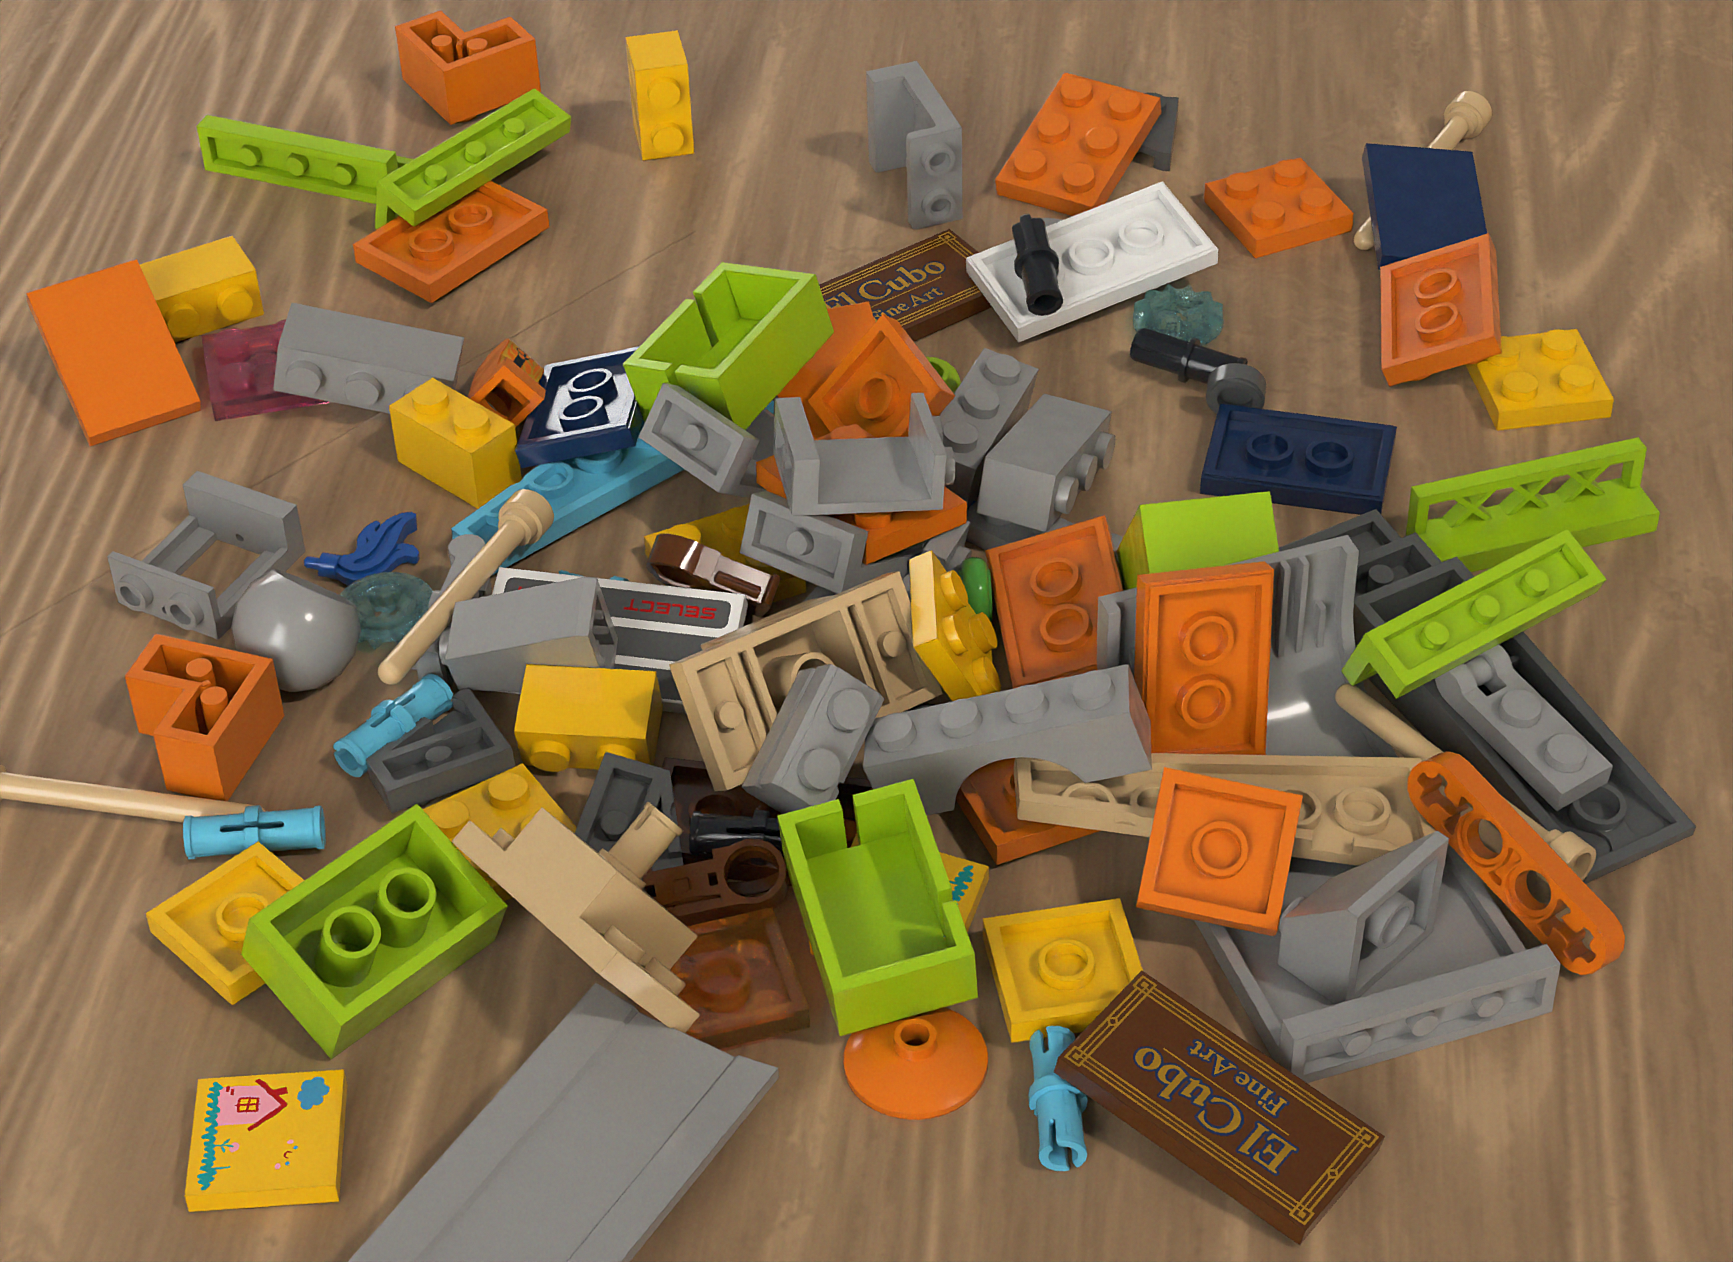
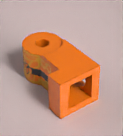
[467,338,546,428]

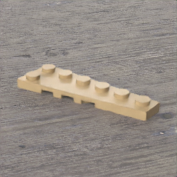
[1014,753,1436,866]

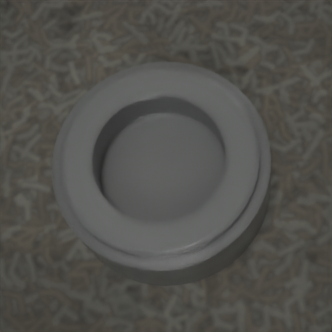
[1206,363,1266,414]

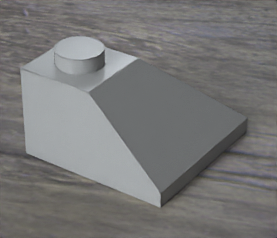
[1277,831,1449,1004]

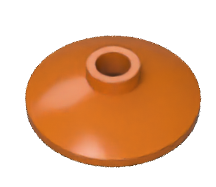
[843,1007,988,1120]

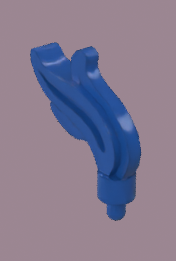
[304,512,419,587]

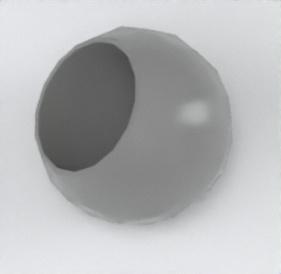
[231,569,361,692]

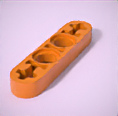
[1407,752,1625,975]

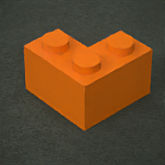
[395,10,541,125]
[125,633,285,801]

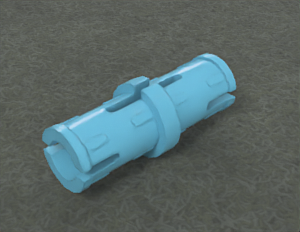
[333,673,453,777]
[183,805,326,860]
[1028,1026,1088,1171]

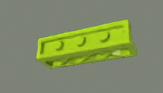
[375,88,571,229]
[196,115,414,204]
[1406,437,1660,572]
[1341,529,1607,699]

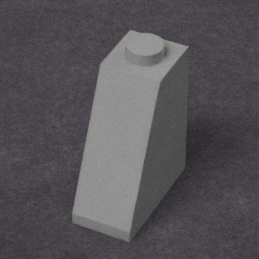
[439,577,618,692]

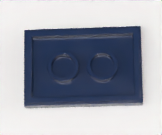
[1362,143,1487,270]
[515,346,643,468]
[1200,404,1397,515]

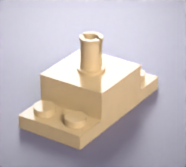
[669,571,943,791]
[452,802,700,1033]

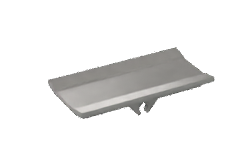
[348,983,779,1262]

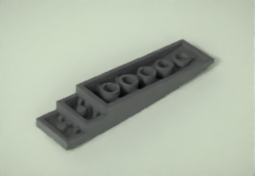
[1279,509,1696,884]

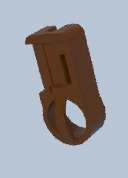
[646,534,781,616]
[642,839,789,927]

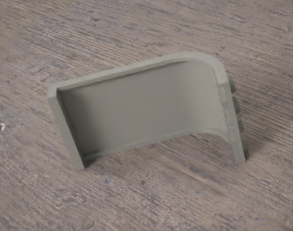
[1097,535,1560,1083]

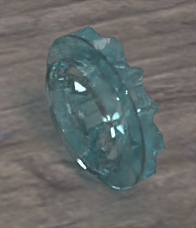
[1133,284,1224,346]
[340,572,433,650]

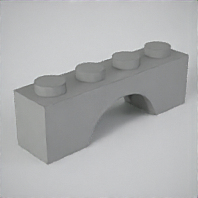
[863,664,1152,816]

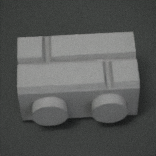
[742,664,885,814]

